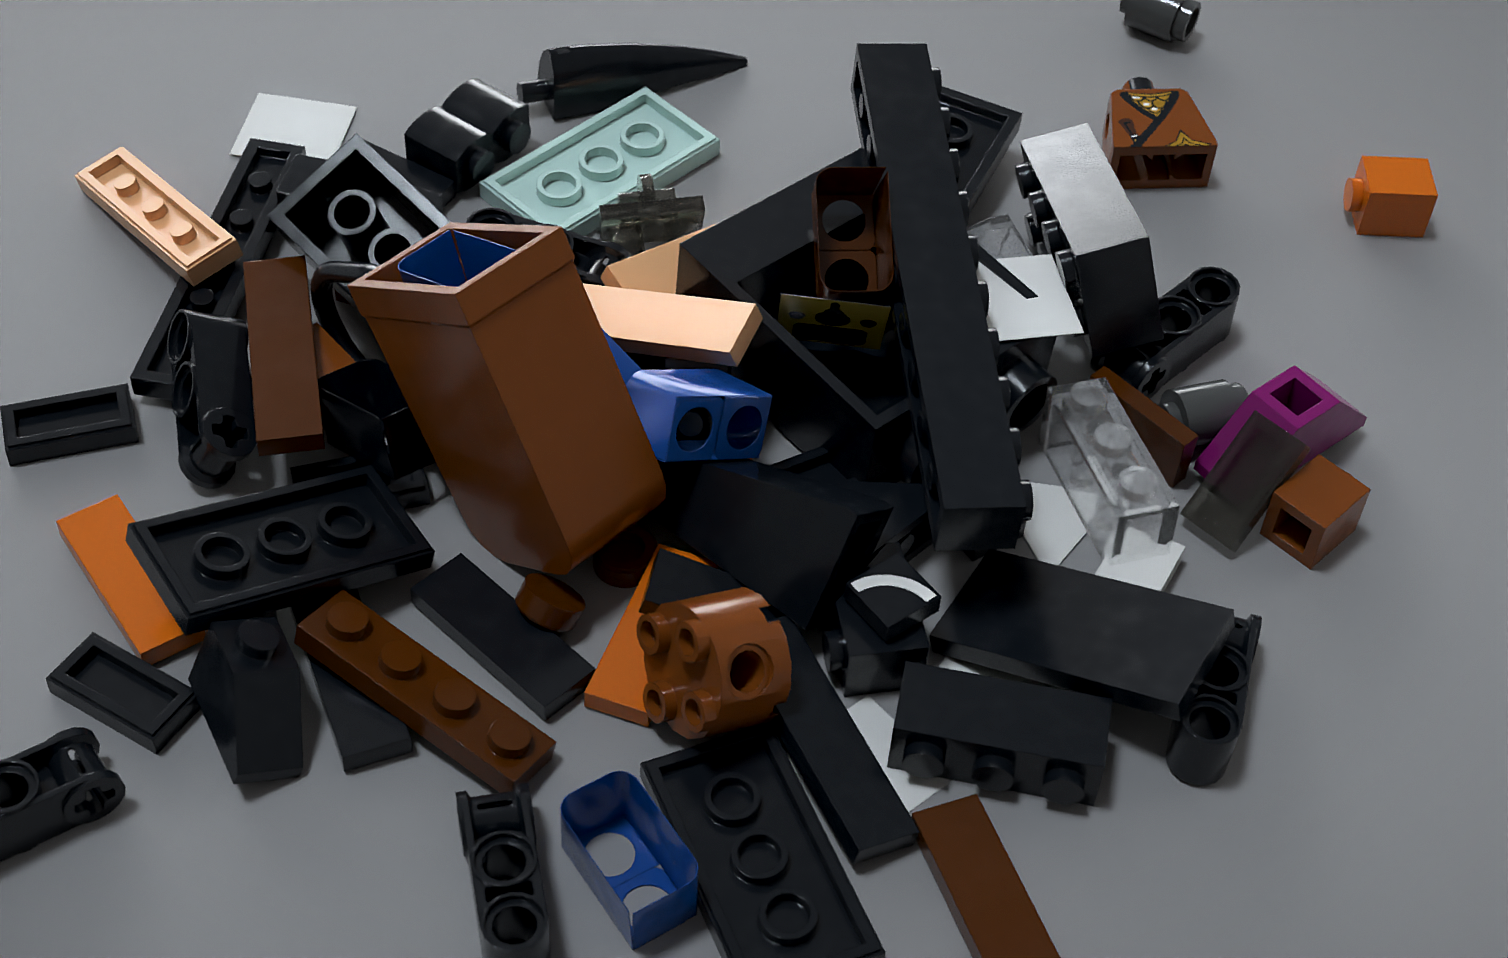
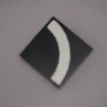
[844,553,941,642]

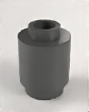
[1119,0,1201,42]
[1158,379,1248,447]

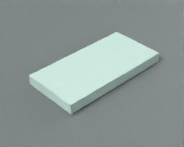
[479,87,720,236]

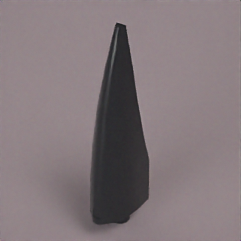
[517,43,747,119]

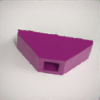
[1193,365,1367,507]

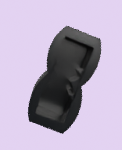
[404,79,531,192]

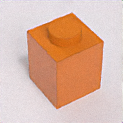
[1343,155,1438,237]

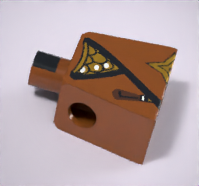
[1102,77,1218,189]

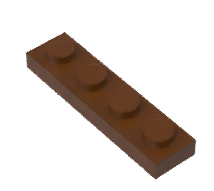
[294,589,557,793]

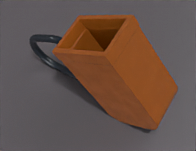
[311,222,666,575]

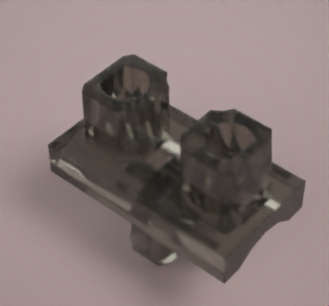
[597,173,705,256]

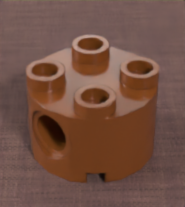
[637,587,792,739]

